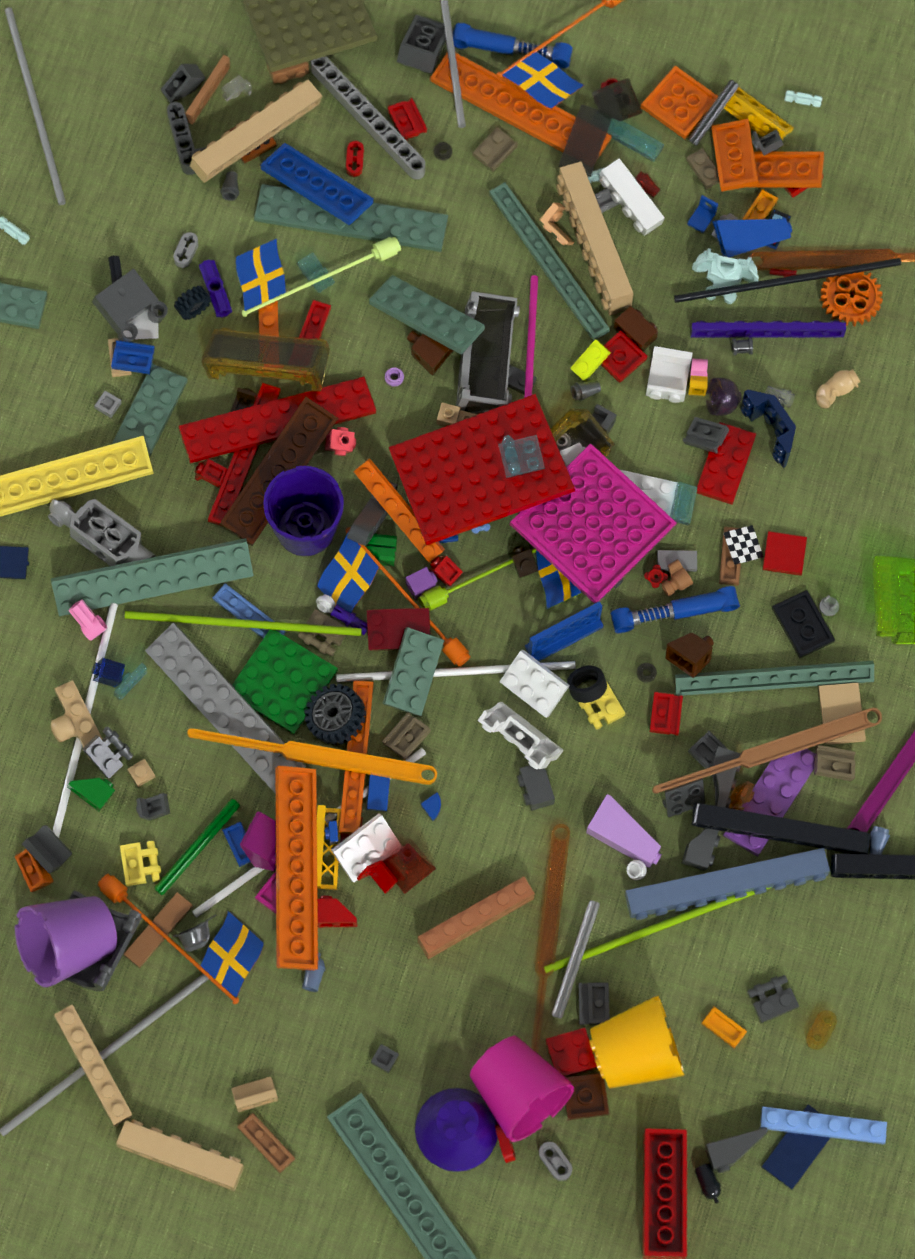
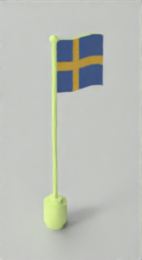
[236,237,401,317]

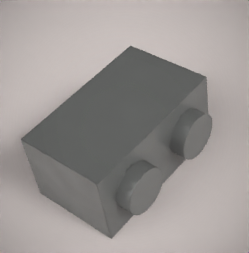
[517,765,555,811]

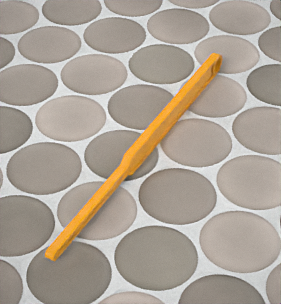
[187,728,437,785]

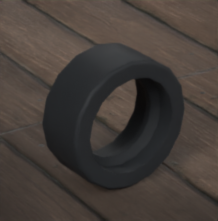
[567,665,607,703]

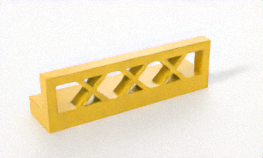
[724,87,794,140]
[317,805,341,890]

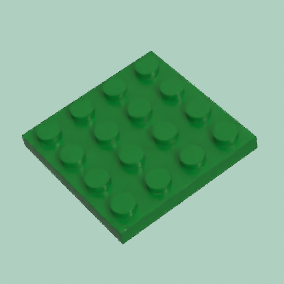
[232,629,338,735]

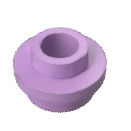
[385,367,404,387]

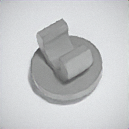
[819,595,839,616]

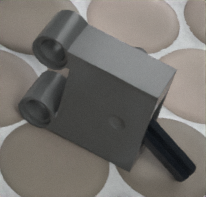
[92,255,168,343]

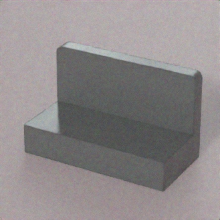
[22,825,72,874]

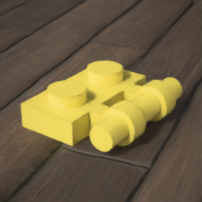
[578,681,626,730]
[120,841,161,887]

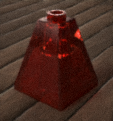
[382,838,436,894]

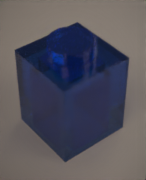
[92,658,125,687]

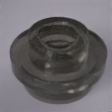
[434,142,452,161]
[637,663,657,683]

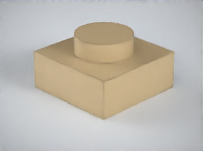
[127,759,155,787]

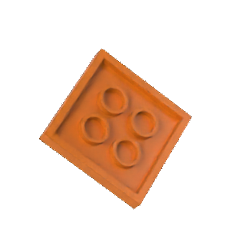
[640,66,718,139]

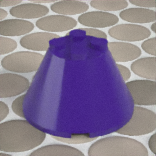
[415,1088,498,1172]

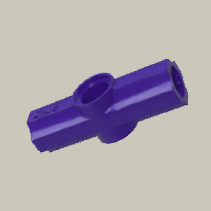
[199,259,232,318]

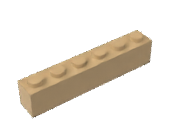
[54,1004,133,1127]
[116,1119,244,1191]

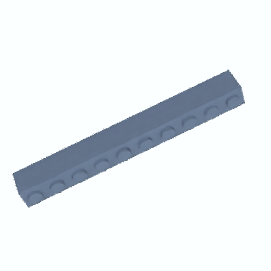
[625,848,830,920]

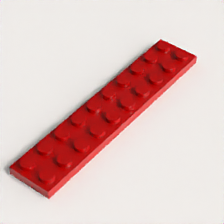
[179,377,376,463]

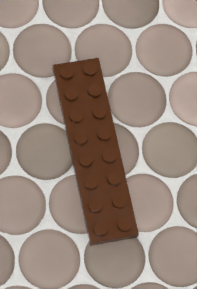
[219,397,338,546]

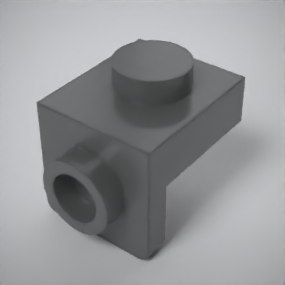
[752,129,784,155]
[136,793,170,821]

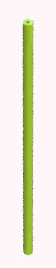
[125,611,362,636]
[543,887,773,974]

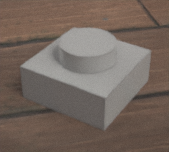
[94,391,122,418]

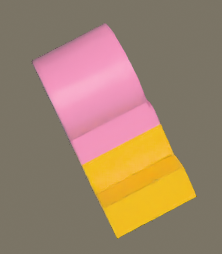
[688,358,708,396]

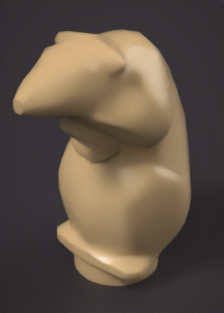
[816,369,860,408]

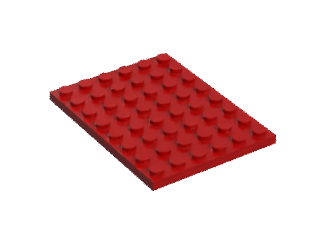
[389,394,575,546]

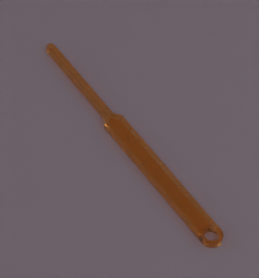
[750,249,915,270]
[531,824,570,1054]

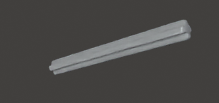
[552,900,600,1019]

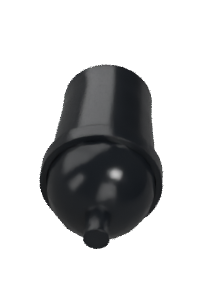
[694,1164,721,1204]

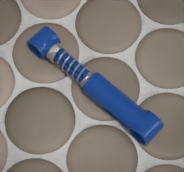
[453,23,573,68]
[610,586,740,633]

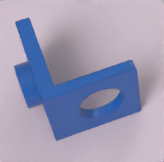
[687,195,718,233]

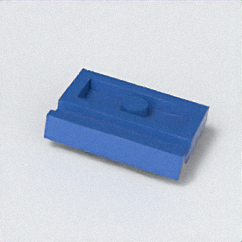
[111,340,155,374]

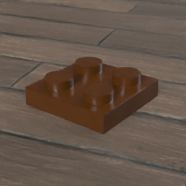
[565,1073,609,1121]

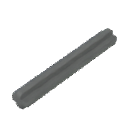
[689,80,739,145]

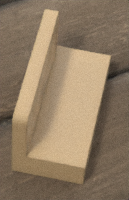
[232,1077,278,1113]

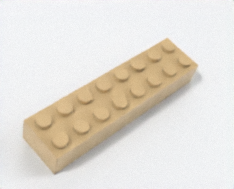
[556,162,633,316]

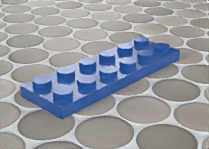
[261,143,373,225]

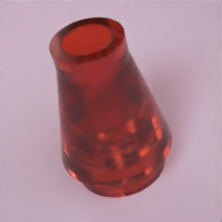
[635,171,661,198]

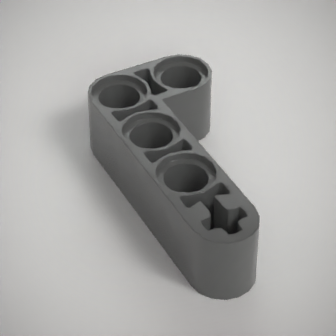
[167,102,206,175]
[347,481,398,546]

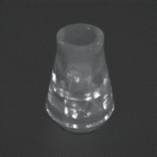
[765,385,795,408]

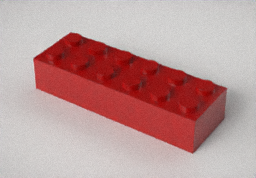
[643,1129,687,1259]

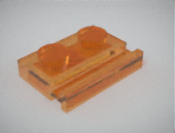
[729,781,755,811]

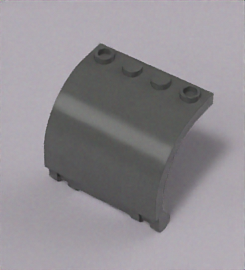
[65,890,142,991]

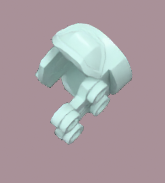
[692,248,759,304]

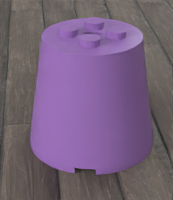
[15,896,117,987]

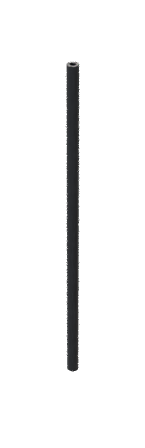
[674,258,901,303]

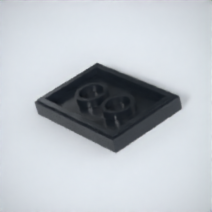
[772,590,835,659]

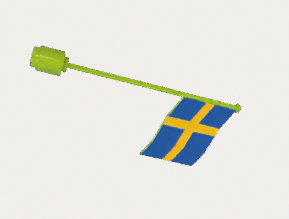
[418,548,582,611]

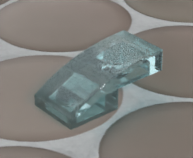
[296,252,335,293]

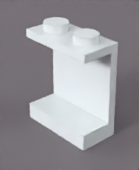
[646,346,692,403]

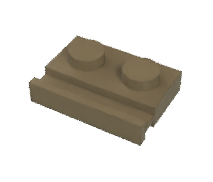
[472,127,518,172]
[382,712,431,760]
[814,745,855,781]

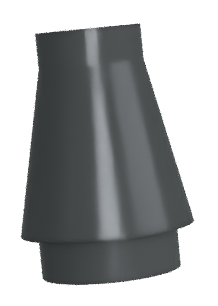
[220,171,239,201]
[571,381,601,401]

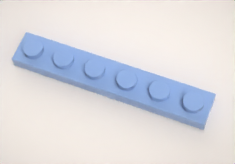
[760,1107,887,1144]

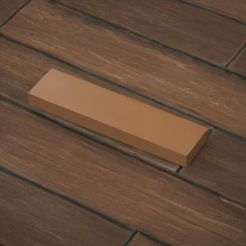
[185,55,230,125]
[124,892,193,968]

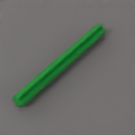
[155,799,240,895]

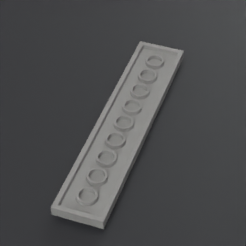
[145,623,306,794]

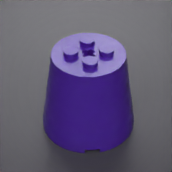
[263,466,344,556]

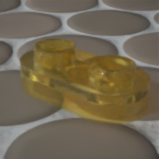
[806,1010,837,1050]

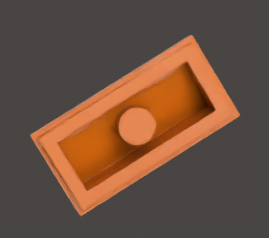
[15,849,54,892]

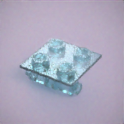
[498,435,545,478]

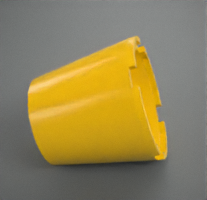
[589,995,685,1089]

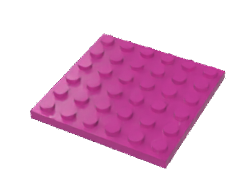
[509,444,677,604]

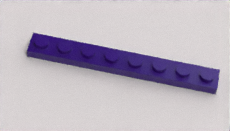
[690,321,846,338]

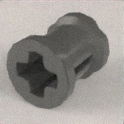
[732,338,753,356]

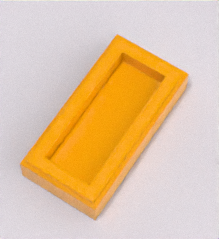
[701,1007,747,1049]

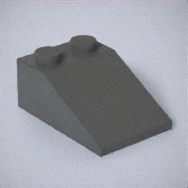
[397,14,446,74]

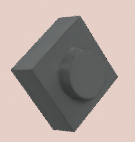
[371,1044,399,1073]

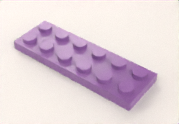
[723,749,816,857]

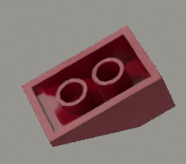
[367,608,431,651]

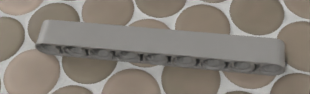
[311,56,425,180]

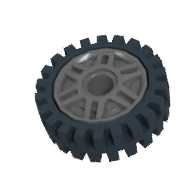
[305,684,366,745]

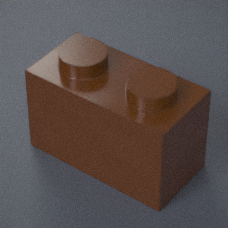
[613,306,658,351]

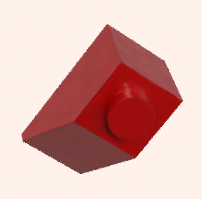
[317,896,357,928]

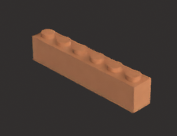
[418,876,535,959]

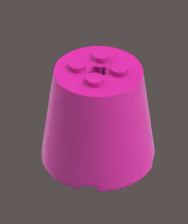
[470,1036,574,1142]

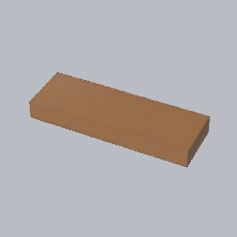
[719,527,741,586]
[237,1113,295,1173]

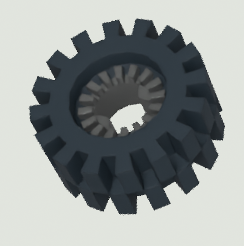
[174,285,211,320]

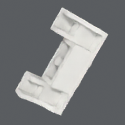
[478,702,563,769]

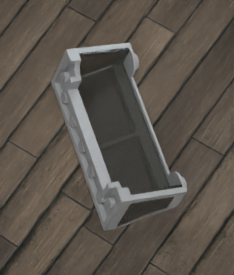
[456,291,520,413]

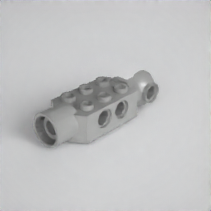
[48,499,156,566]

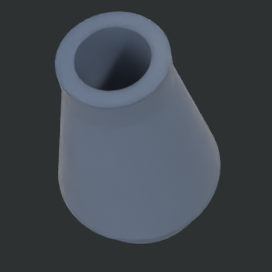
[869,826,890,855]

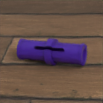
[330,604,368,635]

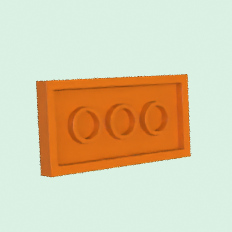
[711,119,759,192]
[749,151,825,188]

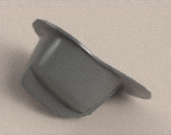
[172,914,216,952]

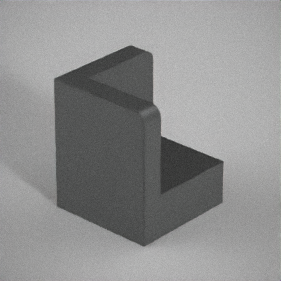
[587,404,617,437]

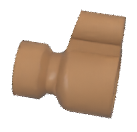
[660,559,693,597]

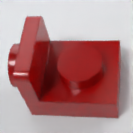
[195,459,228,488]
[428,556,463,587]

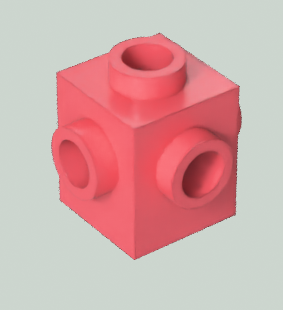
[325,427,356,456]

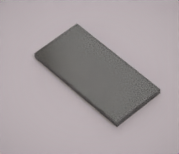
[558,104,613,177]

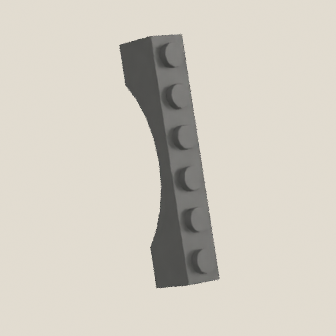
[681,746,741,871]

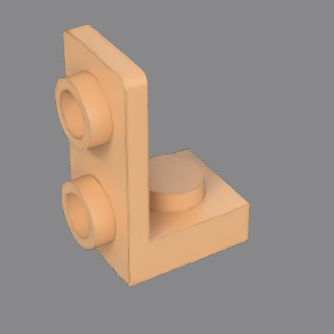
[540,202,575,246]

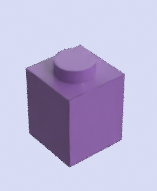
[406,567,437,600]

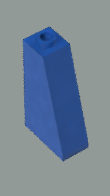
[712,219,792,257]

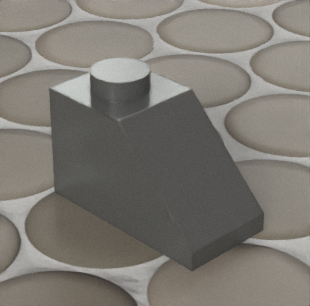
[161,64,206,103]

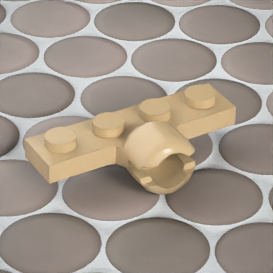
[51,680,102,760]

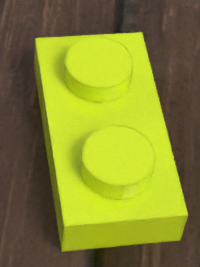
[570,339,611,381]

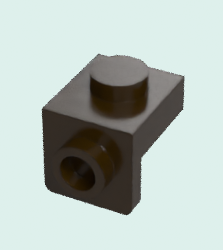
[230,388,256,412]
[508,545,538,578]

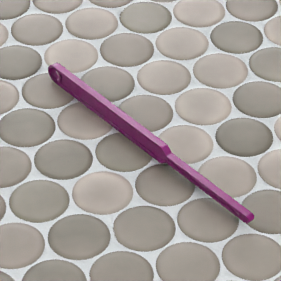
[847,731,915,832]

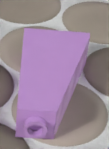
[586,794,662,869]

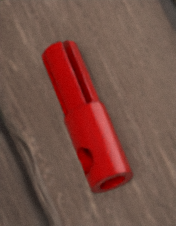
[770,268,797,277]

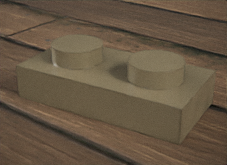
[686,148,719,189]

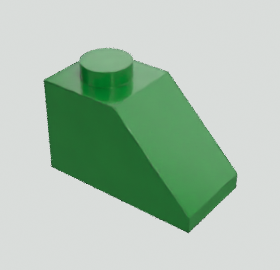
[67,778,115,812]

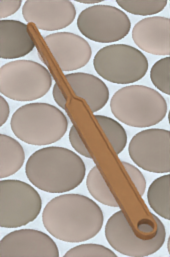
[652,708,882,794]

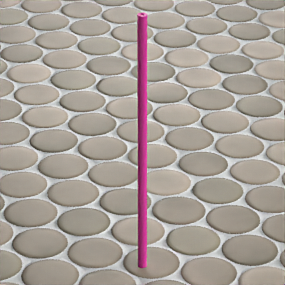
[524,275,538,398]

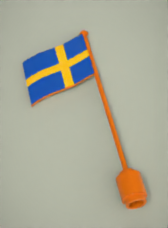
[497,0,624,110]
[317,527,471,667]
[97,874,264,1004]

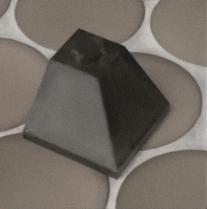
[592,78,643,121]

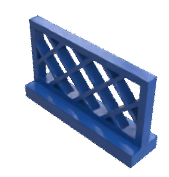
[525,601,604,661]

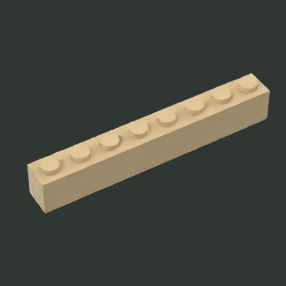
[190,79,322,183]

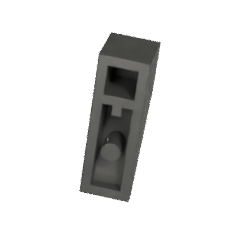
[705,1127,768,1173]

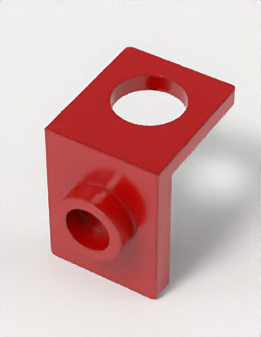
[357,860,398,893]

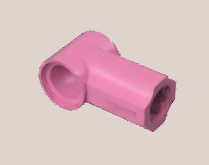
[68,599,107,641]

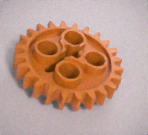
[820,271,883,326]

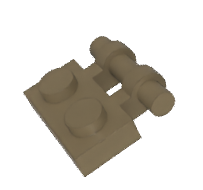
[298,609,347,656]

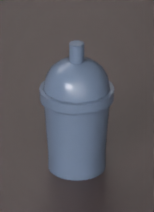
[302,953,326,992]

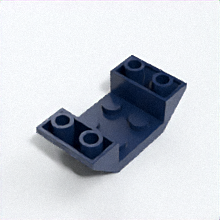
[740,390,796,468]

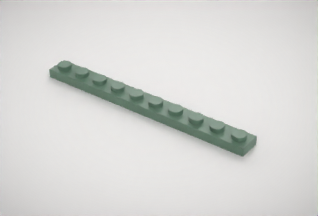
[489,182,610,341]
[675,661,874,696]

